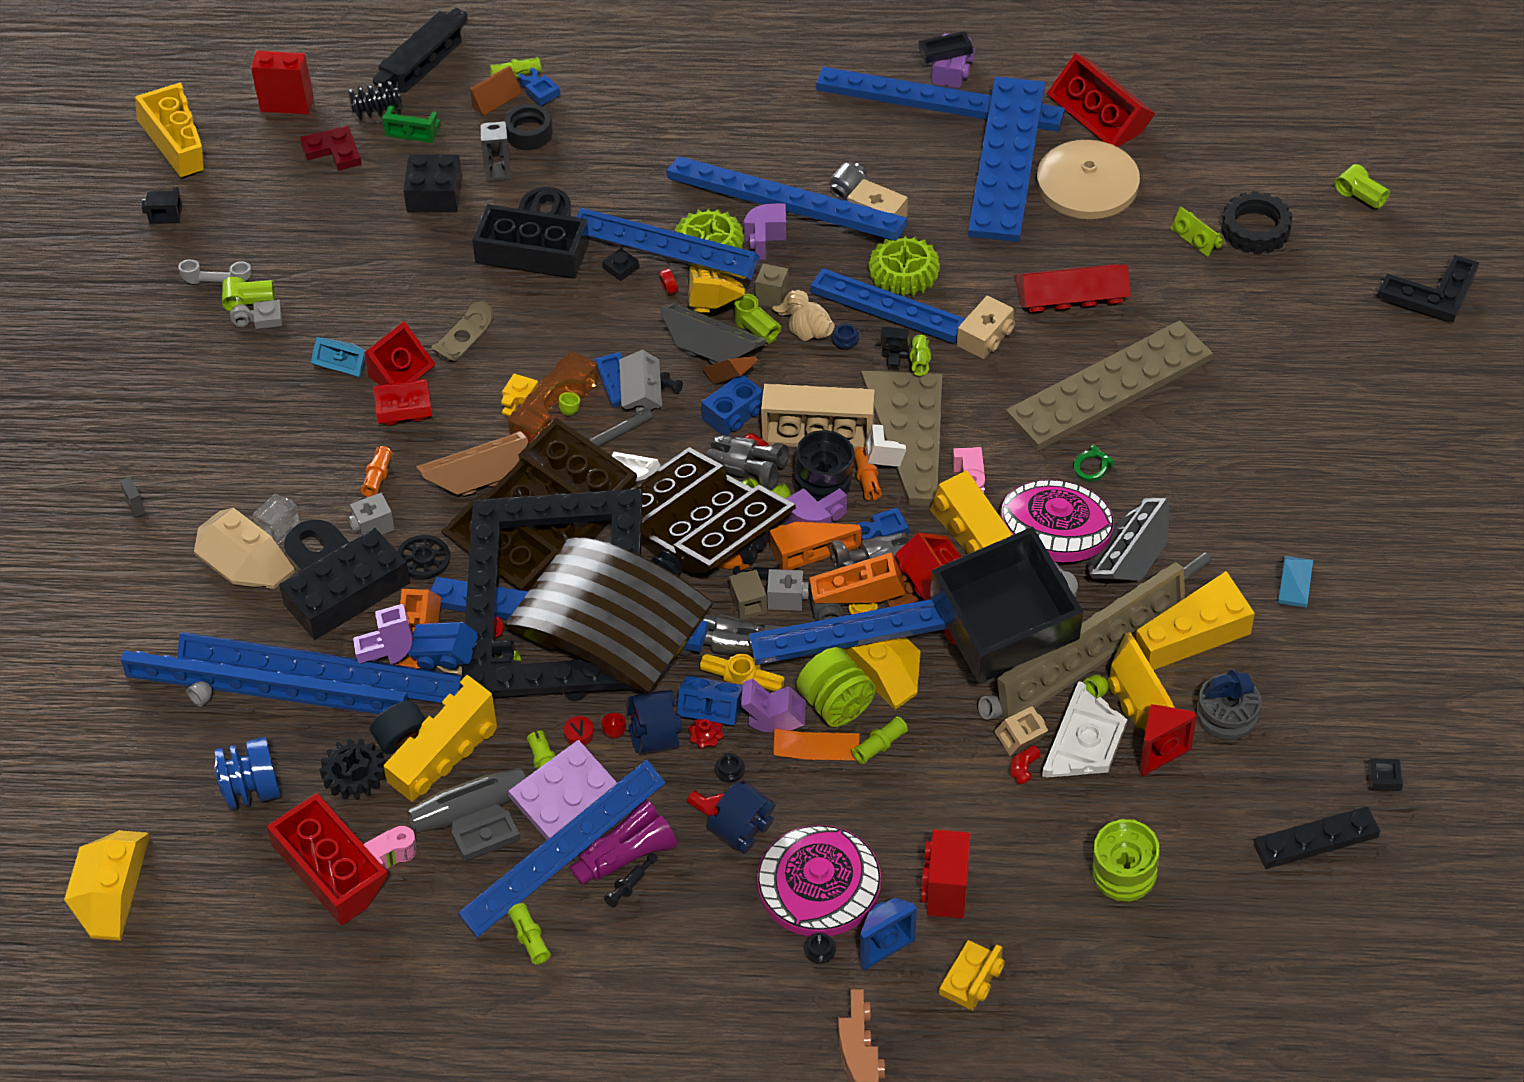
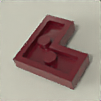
[299,125,362,171]

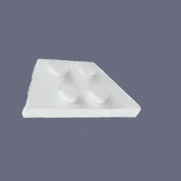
[1042,681,1127,778]

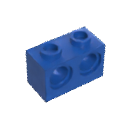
[701,375,763,436]
[677,675,743,725]

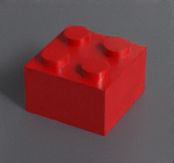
[921,829,971,919]

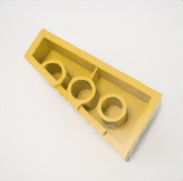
[135,82,204,177]
[930,470,1013,554]
[1136,571,1255,670]
[383,675,498,802]

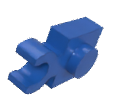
[519,68,560,106]
[856,507,909,542]

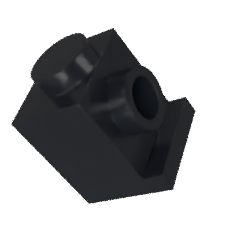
[142,187,183,224]

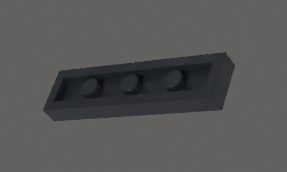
[1253,806,1380,870]

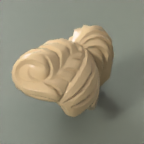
[772,290,835,342]

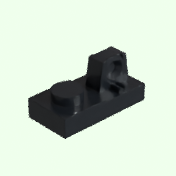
[881,326,910,371]

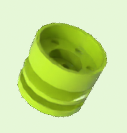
[796,647,876,727]
[1092,819,1159,902]

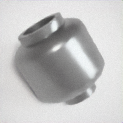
[830,163,868,200]

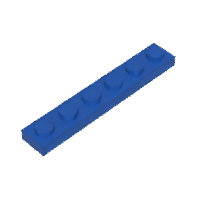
[811,268,966,344]

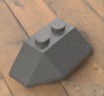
[660,302,766,364]
[1087,498,1169,581]

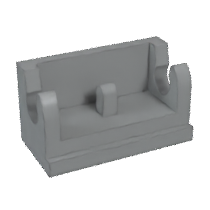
[619,349,662,413]

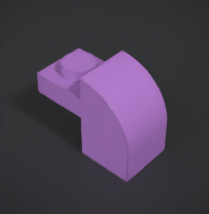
[744,203,786,260]
[782,488,847,524]
[353,604,412,665]
[741,678,806,732]

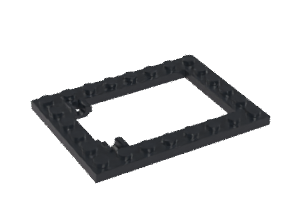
[461,489,643,697]

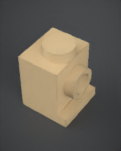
[994,706,1048,756]

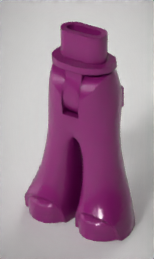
[569,799,678,885]

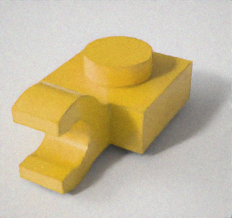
[501,374,539,417]

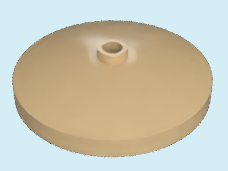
[1037,140,1140,219]

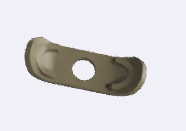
[431,301,493,361]

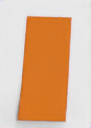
[773,729,860,761]

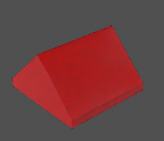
[364,321,436,385]
[1139,704,1197,776]

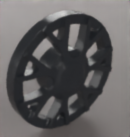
[397,535,450,579]

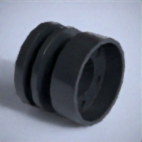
[793,430,855,502]

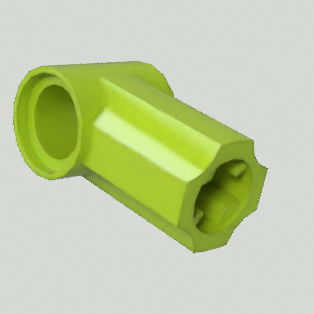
[1335,164,1390,209]
[222,277,275,312]
[734,294,781,344]

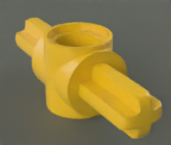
[700,654,784,692]

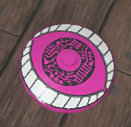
[1000,480,1114,562]
[757,825,881,937]

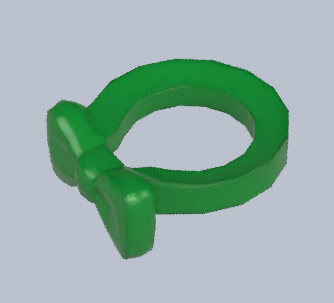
[1074,445,1114,482]

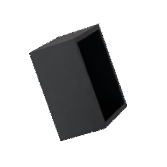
[930,526,1084,683]

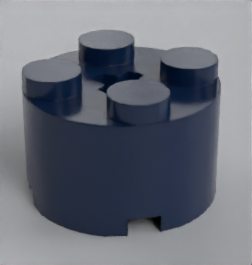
[627,690,682,754]
[707,780,776,854]

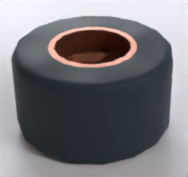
[369,700,426,754]

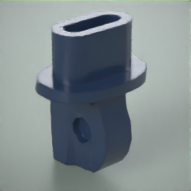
[1204,669,1254,700]

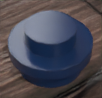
[832,323,859,348]

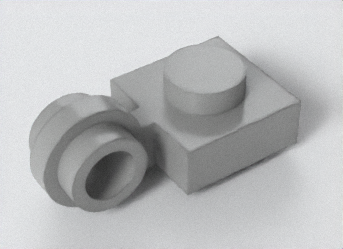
[230,300,282,329]

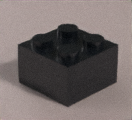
[403,154,462,213]

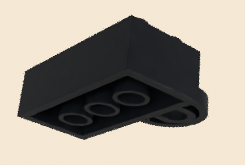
[472,187,589,278]
[279,520,410,640]

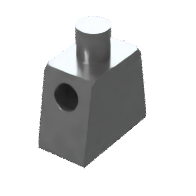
[481,122,511,181]

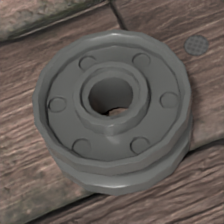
[1196,674,1262,740]

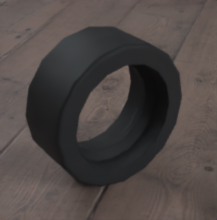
[504,103,553,150]

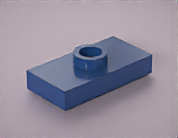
[594,352,622,408]

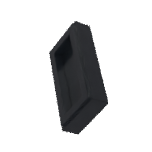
[918,31,973,64]

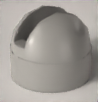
[186,681,212,707]
[978,695,1002,720]

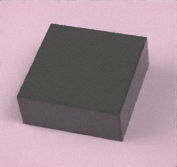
[120,477,145,517]

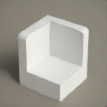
[865,424,906,467]

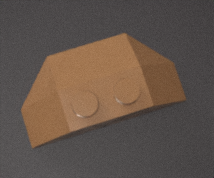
[416,431,528,495]

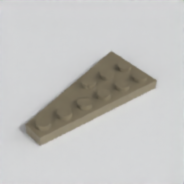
[861,371,942,506]

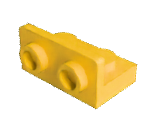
[939,940,1005,1011]

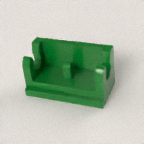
[382,106,441,143]

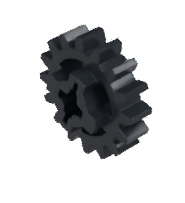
[320,738,385,800]

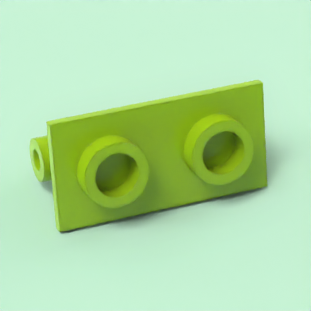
[1170,207,1224,257]

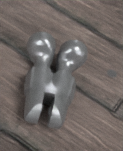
[705,435,789,491]
[830,532,910,569]
[679,614,764,656]

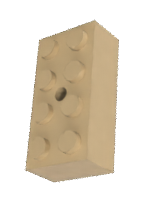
[761,384,875,450]

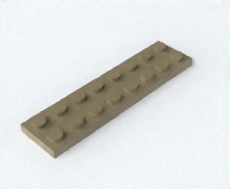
[1005,320,1213,451]
[997,562,1185,720]

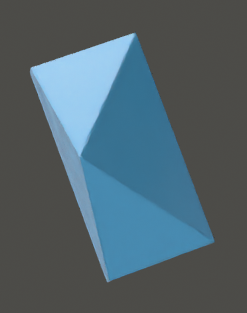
[311,337,366,377]
[1278,556,1313,608]

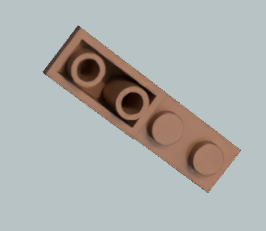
[838,989,885,1082]

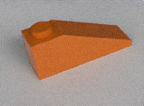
[769,522,861,570]
[809,552,906,603]
[394,589,441,669]

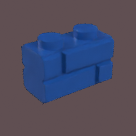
[408,622,478,669]

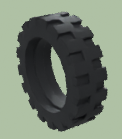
[1221,191,1292,254]

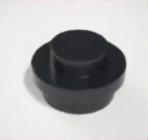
[715,753,745,782]
[804,933,836,964]

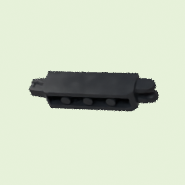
[373,8,468,93]

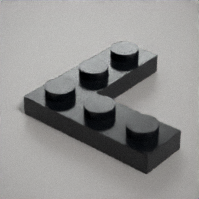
[1377,255,1479,322]

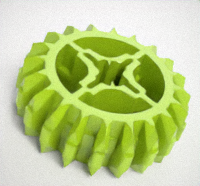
[675,208,744,266]
[869,235,940,297]

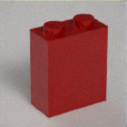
[251,50,314,115]

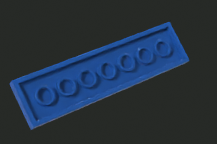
[968,77,1045,242]

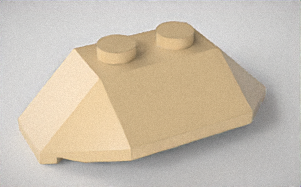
[194,508,295,589]

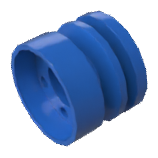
[214,736,281,810]

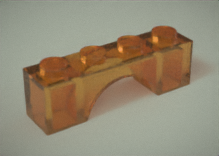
[508,351,599,446]

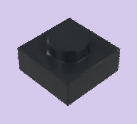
[602,248,639,281]
[1368,759,1403,791]

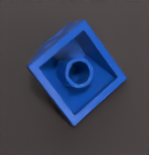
[860,898,917,971]

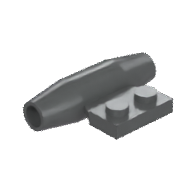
[407,768,526,862]

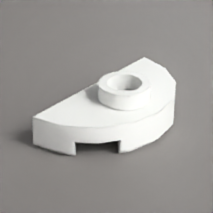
[612,452,661,482]

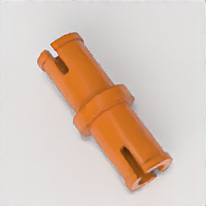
[361,446,393,497]
[854,446,882,500]

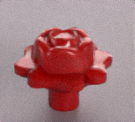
[688,719,724,749]

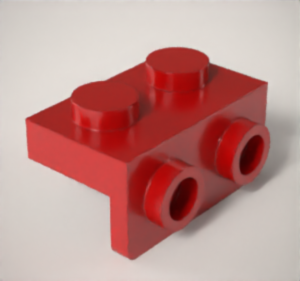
[373,379,432,425]

